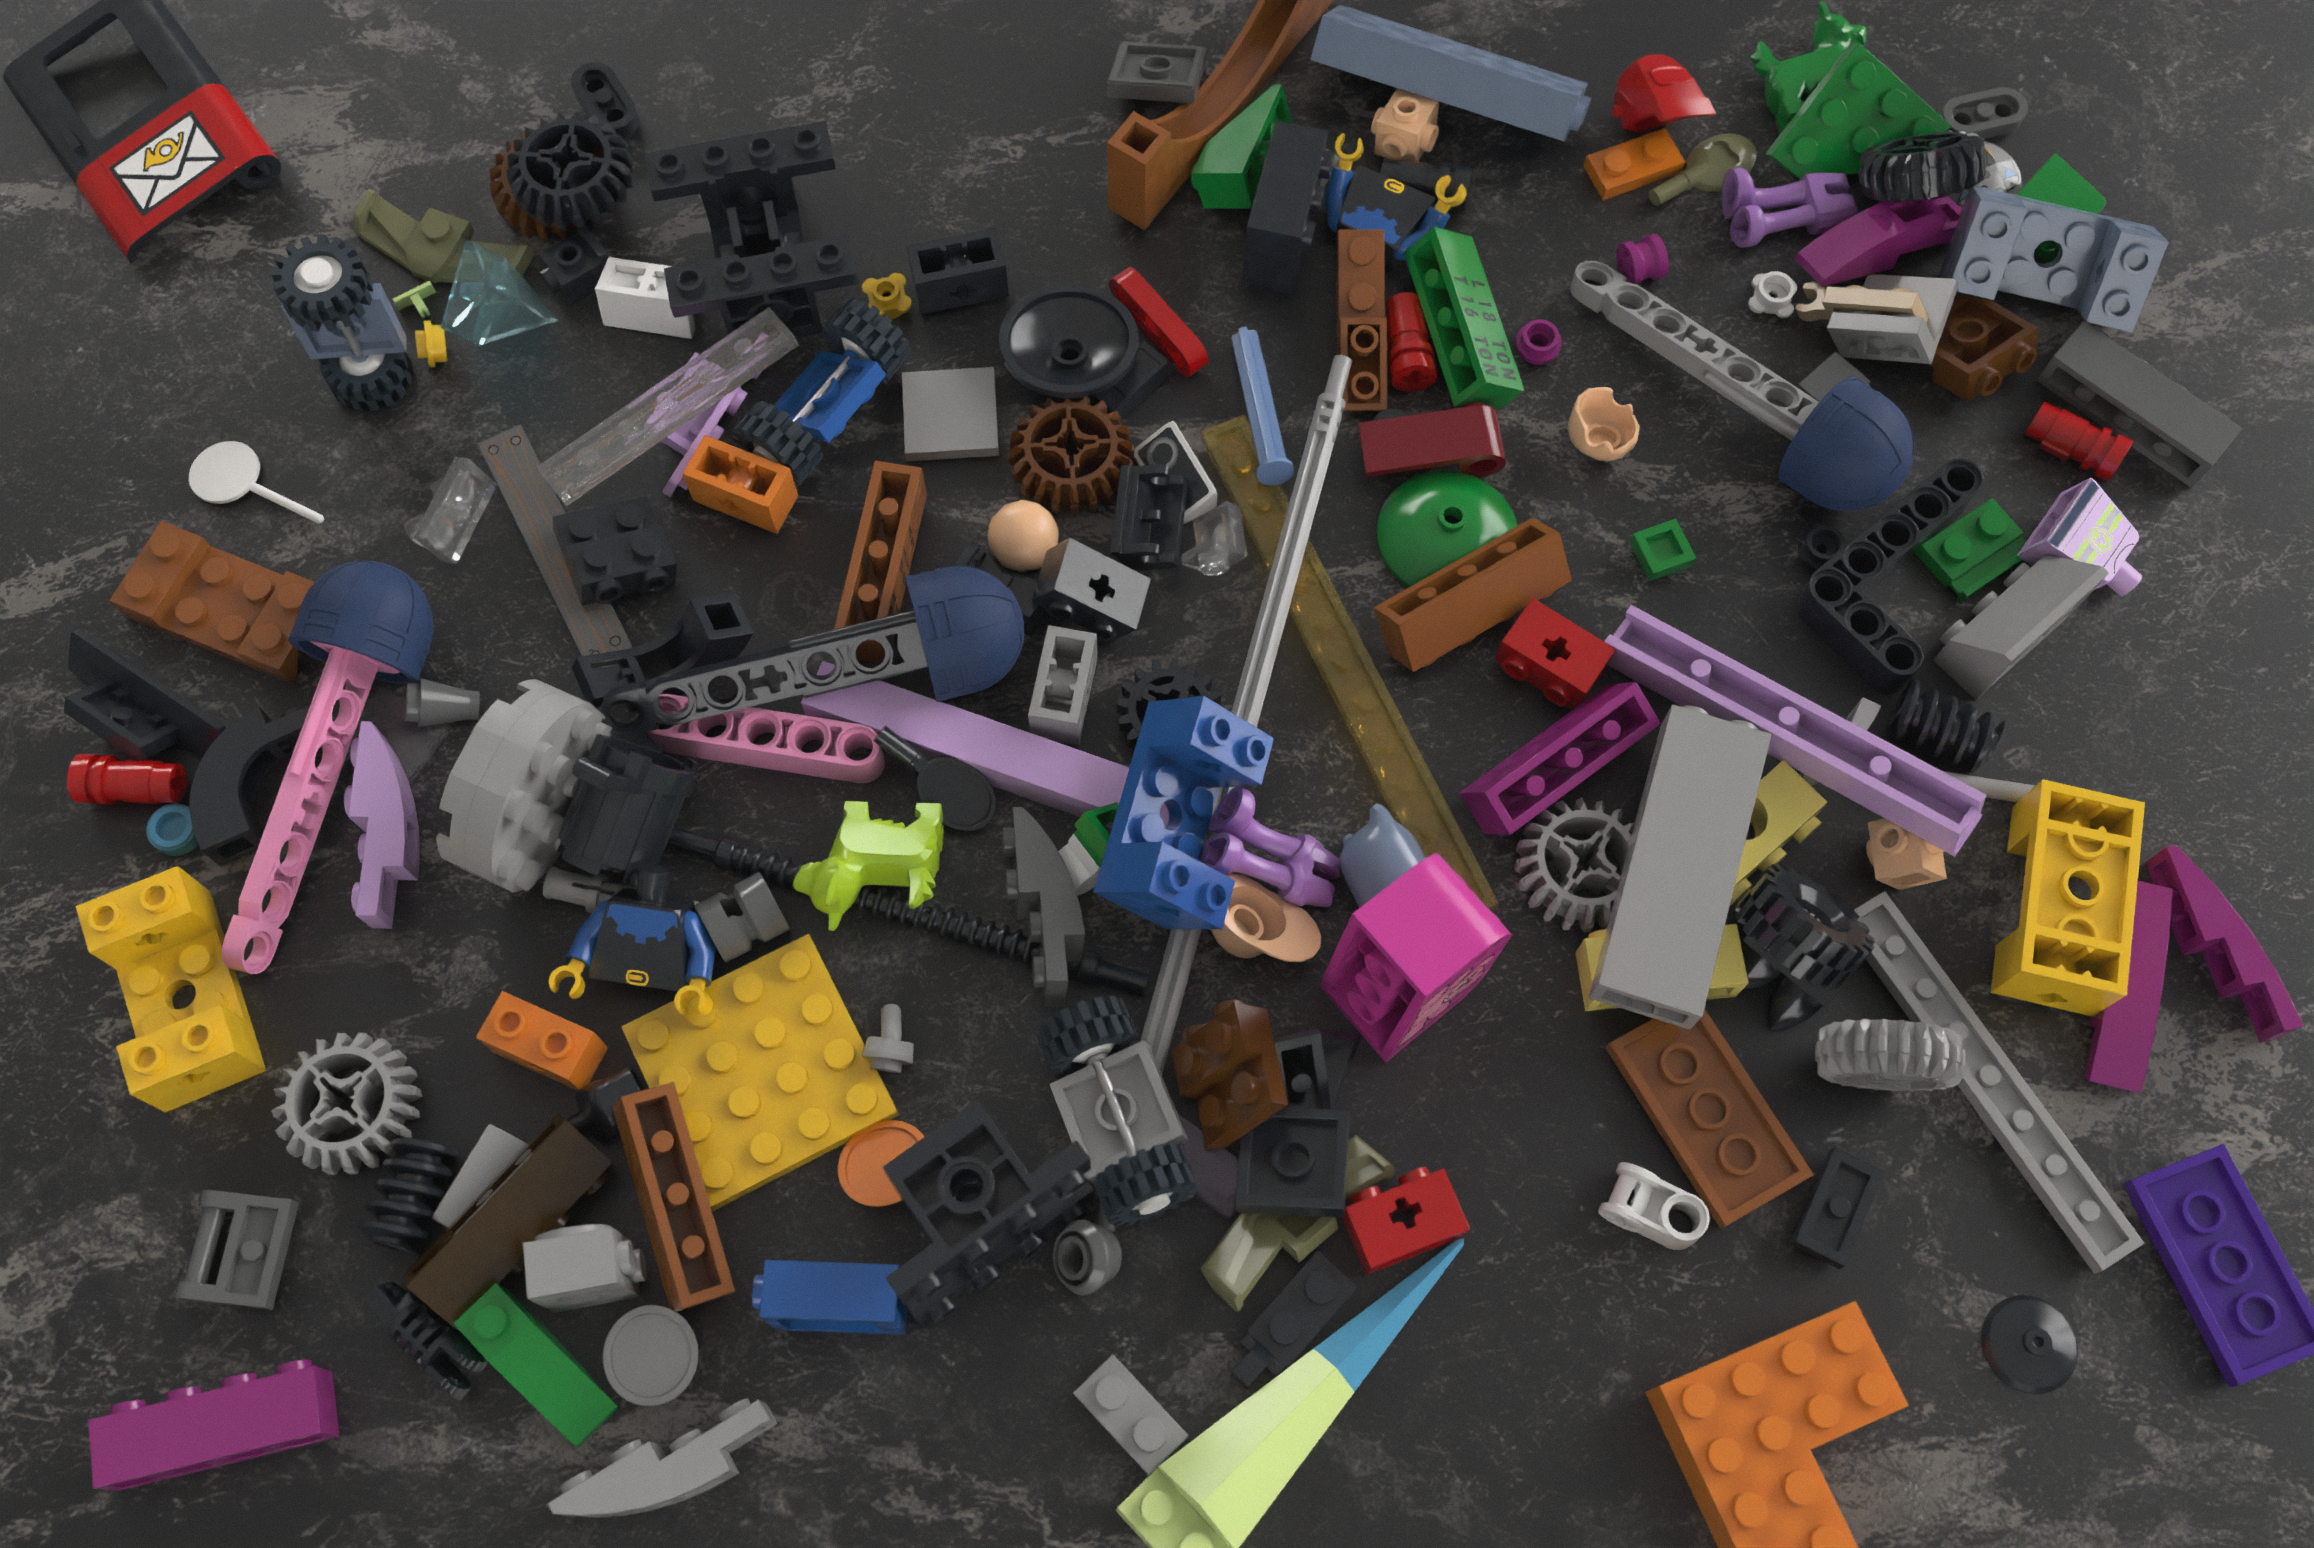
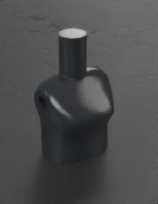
[566,1064,645,1142]

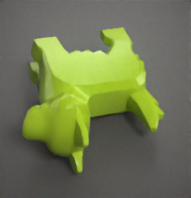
[793,801,944,931]

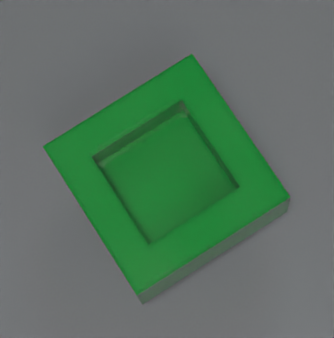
[1629,519,1697,582]

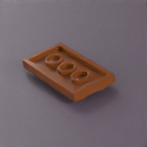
[1606,1008,1814,1229]

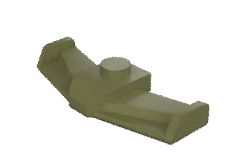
[353,189,535,290]
[1200,1135,1395,1312]

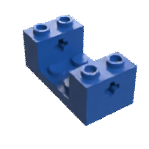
[1093,696,1274,929]

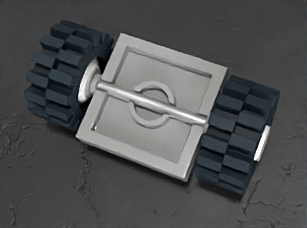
[1037,996,1200,1227]

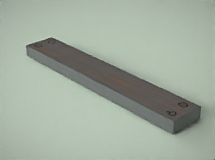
[477,424,633,656]

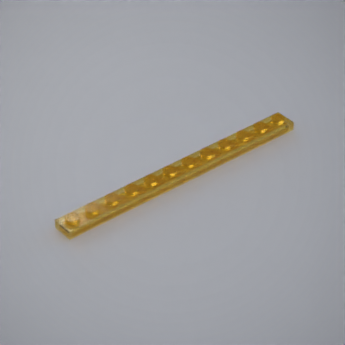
[1201,415,1498,911]

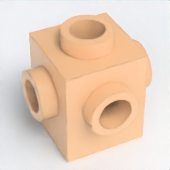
[1371,88,1439,161]
[1866,818,1947,890]

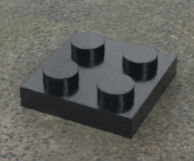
[1235,1108,1350,1218]

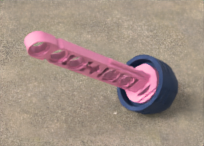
[221,561,433,974]

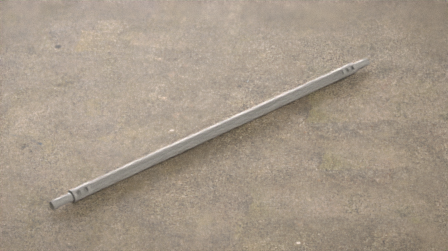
[1095,355,1352,1232]

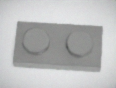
[1073,1354,1189,1476]

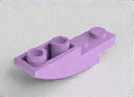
[344,721,420,929]

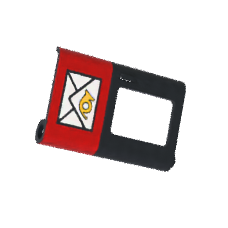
[4,0,281,264]

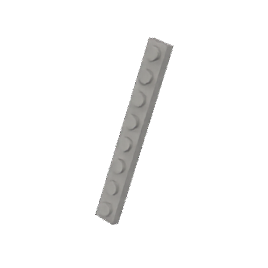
[1854,891,2144,1274]

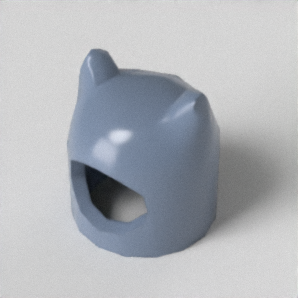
[1339,803,1426,908]

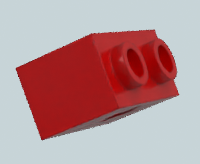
[1495,598,1616,710]
[1342,1167,1470,1276]

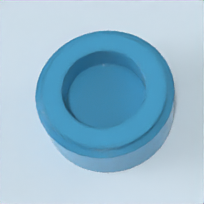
[146,803,198,856]

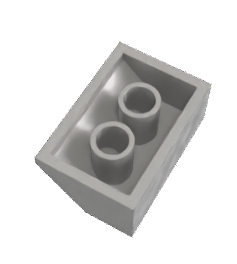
[1933,555,2110,700]

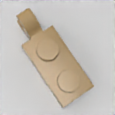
[1795,282,1929,324]

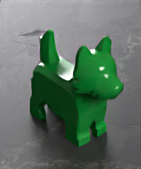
[1750,1,1867,134]

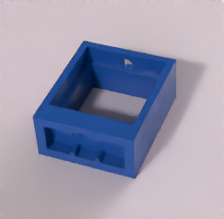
[752,1260,907,1335]

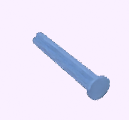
[1231,327,1294,486]

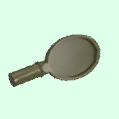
[1648,133,1757,206]

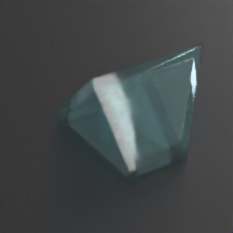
[441,240,559,345]

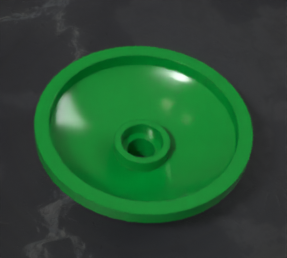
[1376,470,1517,588]

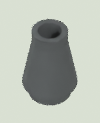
[405,678,480,727]

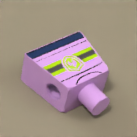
[2017,478,2142,596]

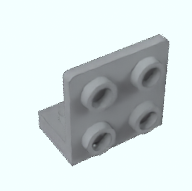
[1827,274,1958,364]

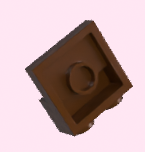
[1930,292,2038,402]
[1172,1000,1288,1150]

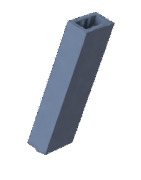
[1310,5,1591,141]

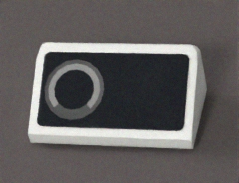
[1133,421,1217,524]

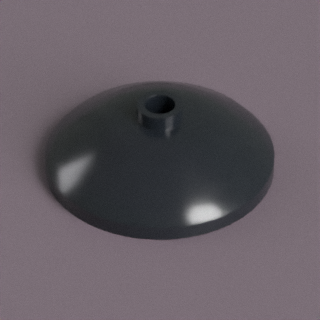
[999,284,1138,398]

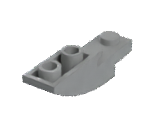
[548,1398,778,1518]

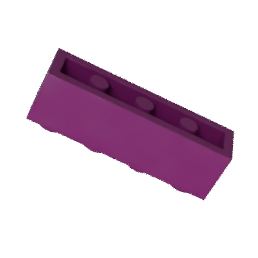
[1459,682,1661,835]
[88,1360,339,1491]

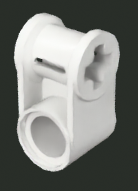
[1598,1162,1710,1250]

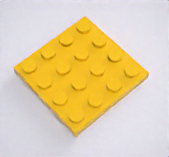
[621,934,899,1212]

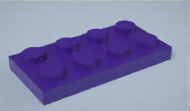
[2123,1144,2314,1387]

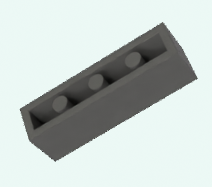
[2036,321,2243,488]

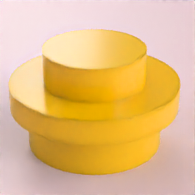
[415,320,447,367]

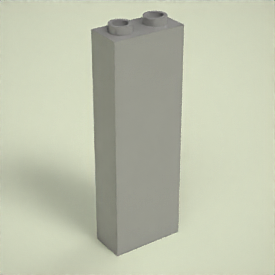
[1589,704,1772,1030]

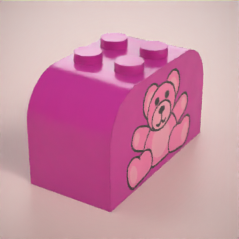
[1319,853,1512,1063]

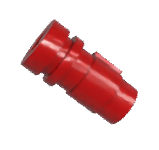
[1386,292,1437,392]
[2024,402,2134,482]
[67,753,187,805]

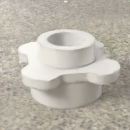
[1748,271,1797,318]

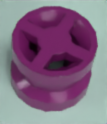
[1616,234,1669,285]

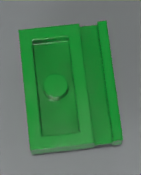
[1915,498,2027,604]

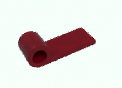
[1358,402,1506,478]

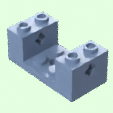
[1940,186,2169,332]

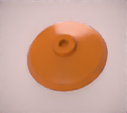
[838,1120,924,1207]

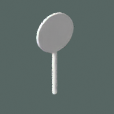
[189,441,324,523]

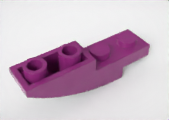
[1795,196,1962,287]

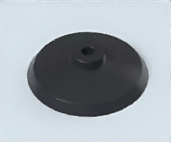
[1981,1295,2078,1394]

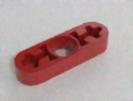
[1109,267,1208,377]

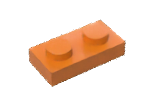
[1583,128,1685,200]

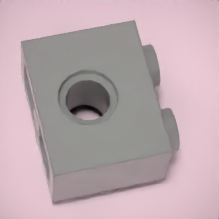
[523,1224,647,1313]

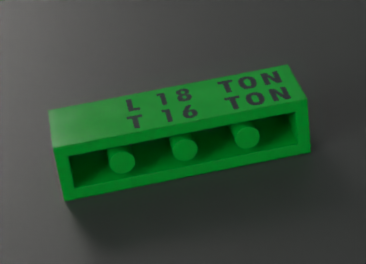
[1404,227,1525,412]

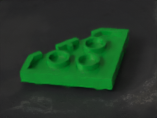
[1765,42,1951,181]

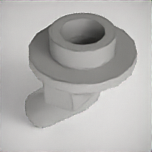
[862,1004,914,1073]

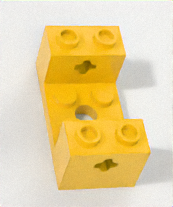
[1991,779,2145,1017]
[75,866,266,1113]

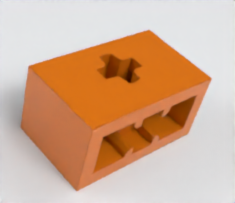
[682,435,798,534]
[476,991,609,1091]

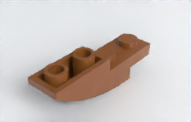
[1335,229,1387,412]

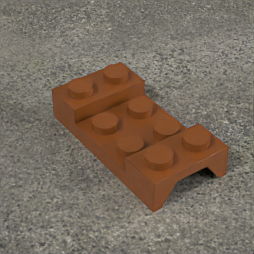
[109,521,314,685]

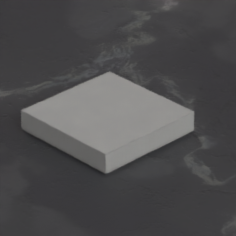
[902,367,999,461]

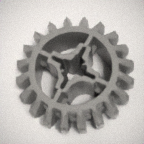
[1514,797,1635,933]
[1815,1018,1965,1092]
[271,1033,422,1175]

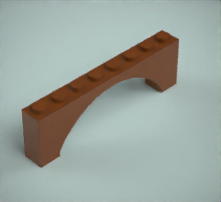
[1107,0,1333,230]

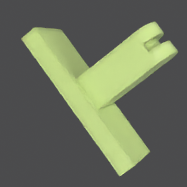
[393,281,436,319]

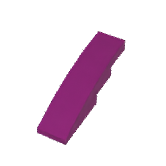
[2145,845,2304,1043]
[2083,881,2173,1093]

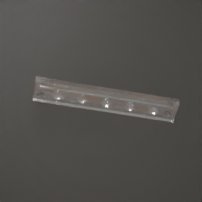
[536,307,799,506]

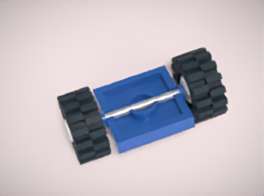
[731,297,911,488]

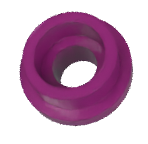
[1515,319,1562,365]

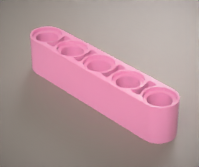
[647,694,885,783]

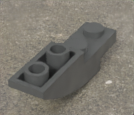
[1002,807,1085,1007]

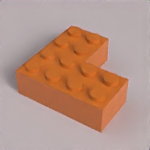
[1645,1301,1909,1548]

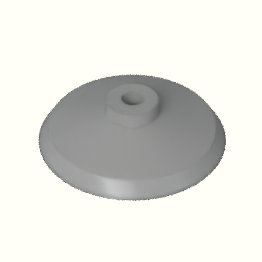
[603,1305,698,1406]

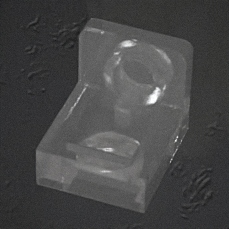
[1181,501,1248,576]

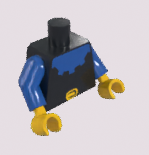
[1325,133,1466,272]
[549,865,716,1017]

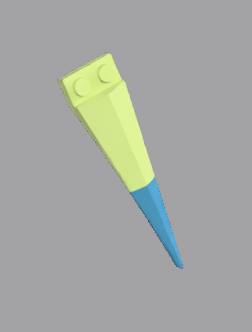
[1116,1239,1464,1548]

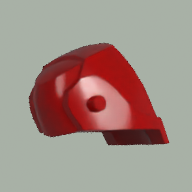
[1612,54,1716,133]

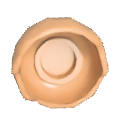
[1567,387,1640,462]
[987,500,1059,573]

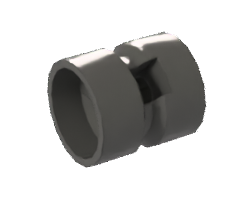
[695,871,790,963]

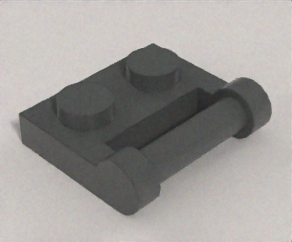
[174,1190,299,1311]

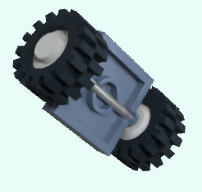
[271,235,413,411]

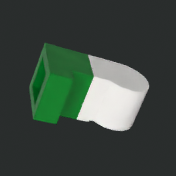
[1058,802,1119,896]

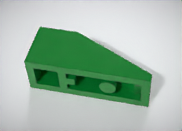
[1191,84,1292,208]
[453,1283,619,1448]

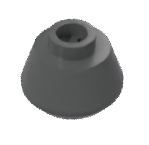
[1053,1220,1122,1295]

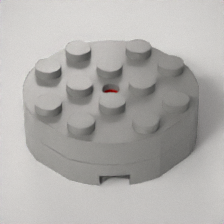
[436,679,612,893]

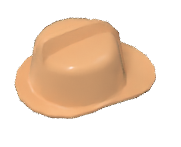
[1210,873,1321,962]

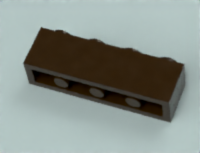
[402,1113,613,1329]

